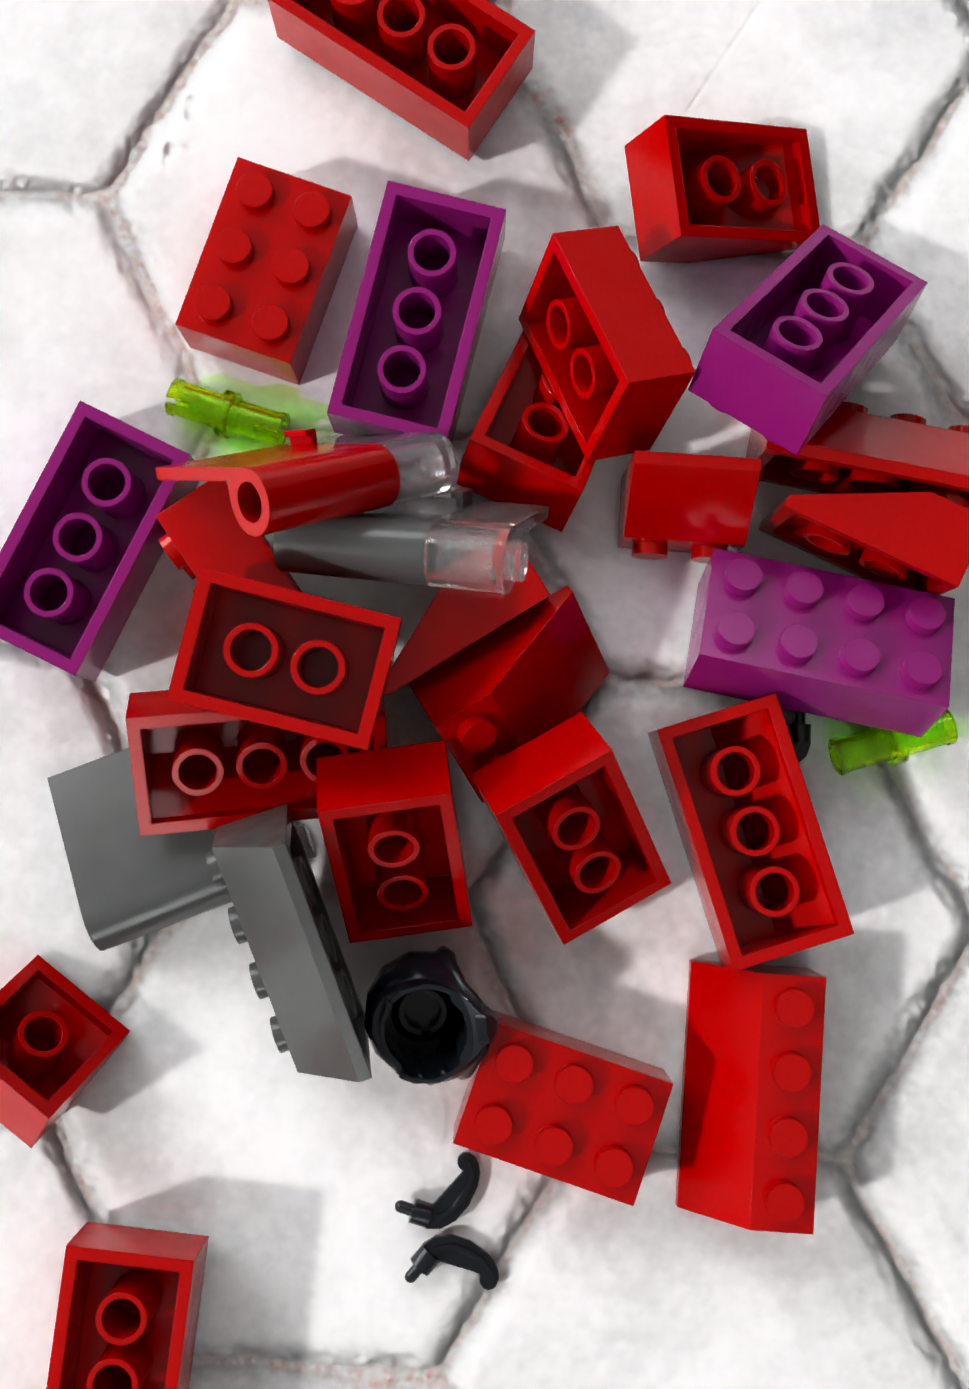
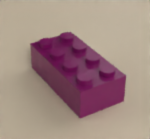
[327,181,506,460]
[688,224,928,455]
[0,401,199,682]
[683,548,955,737]

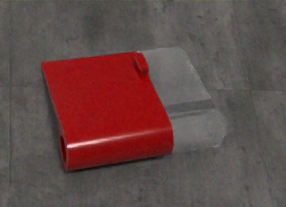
[155,428,460,537]

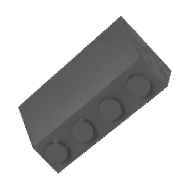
[206,803,372,1082]

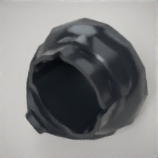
[364,945,499,1085]

